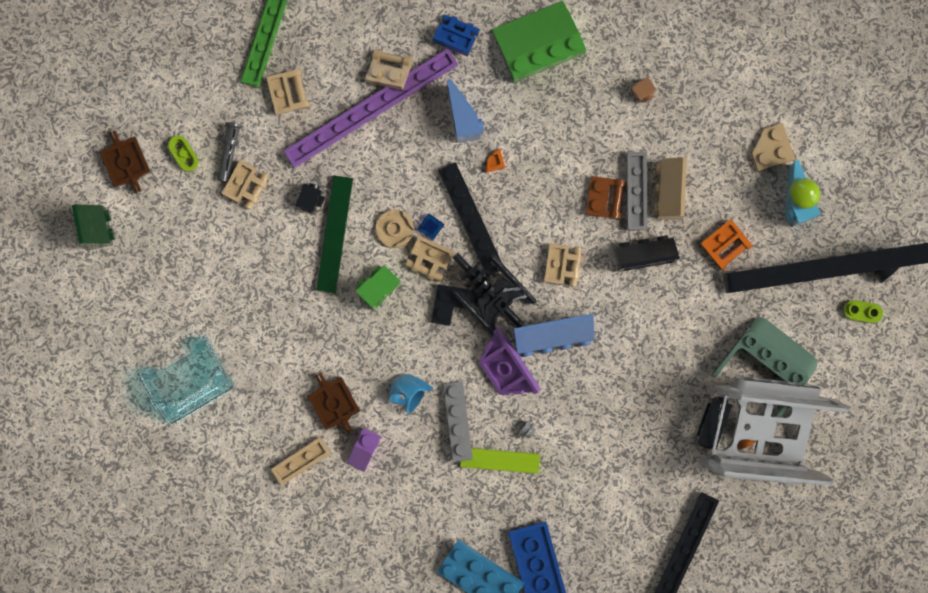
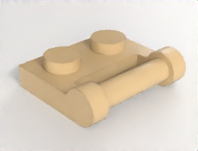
[365,49,413,90]
[266,69,310,116]

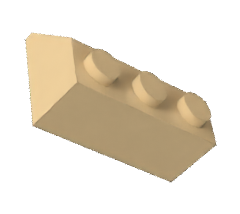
[654,157,687,220]

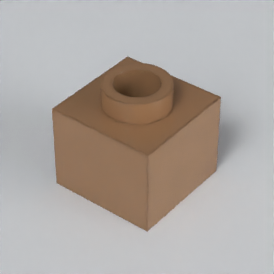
[630,77,657,103]

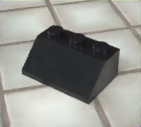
[614,235,680,272]

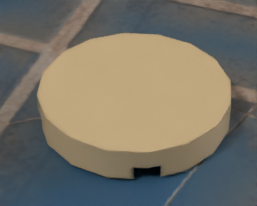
[375,209,414,248]

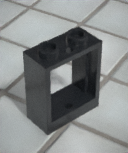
[693,396,732,450]

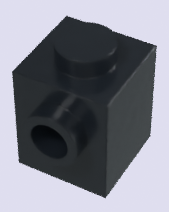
[295,183,325,214]

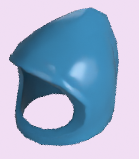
[388,374,433,414]

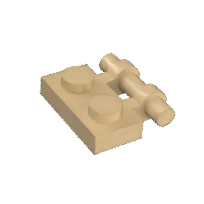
[221,160,269,210]
[405,236,454,282]
[544,243,583,287]

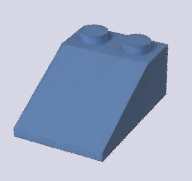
[447,79,484,143]

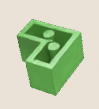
[356,265,402,311]

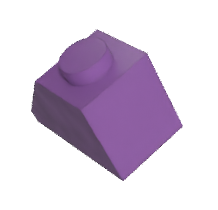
[347,428,382,472]

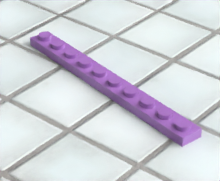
[284,48,458,168]

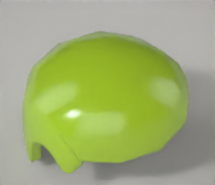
[789,178,821,209]

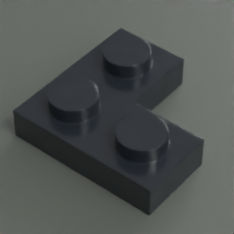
[431,284,476,326]

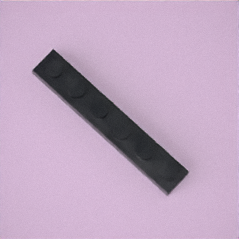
[438,162,502,275]
[654,492,720,593]

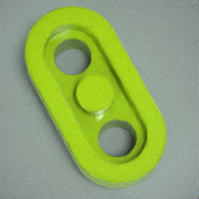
[168,135,199,172]
[843,300,883,323]

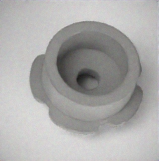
[518,421,536,439]

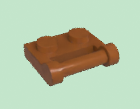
[586,176,626,220]

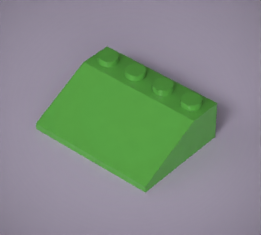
[492,1,586,83]

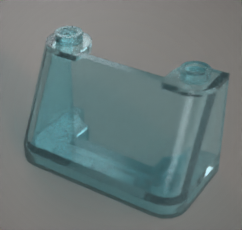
[138,335,234,424]

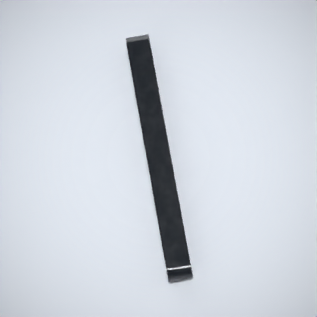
[723,242,928,293]

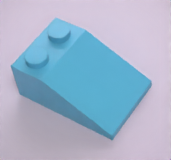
[784,160,821,227]

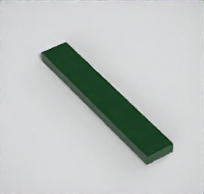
[316,175,353,294]

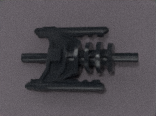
[452,252,536,337]

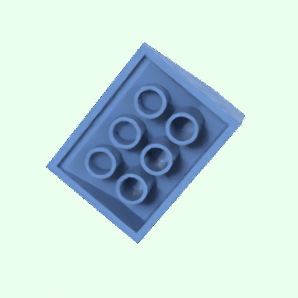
[513,314,595,357]

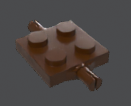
[99,130,151,194]
[307,372,360,435]

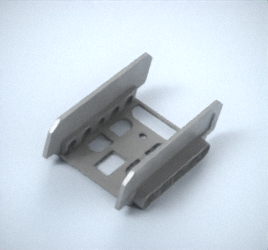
[698,376,851,486]

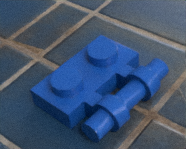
[432,14,480,57]

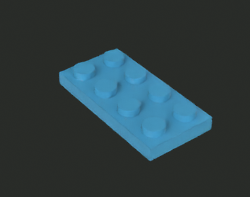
[437,539,524,593]

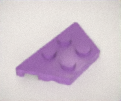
[479,327,541,395]

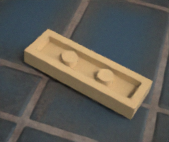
[271,437,331,486]

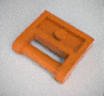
[700,219,752,271]

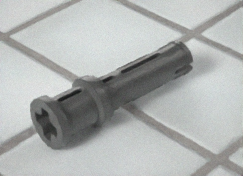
[216,122,243,182]

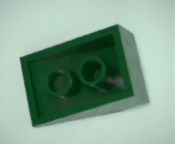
[72,205,115,250]

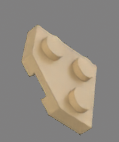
[751,123,795,172]

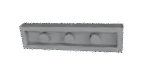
[627,152,647,230]
[443,382,473,462]

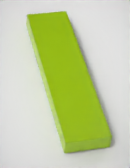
[460,448,540,474]

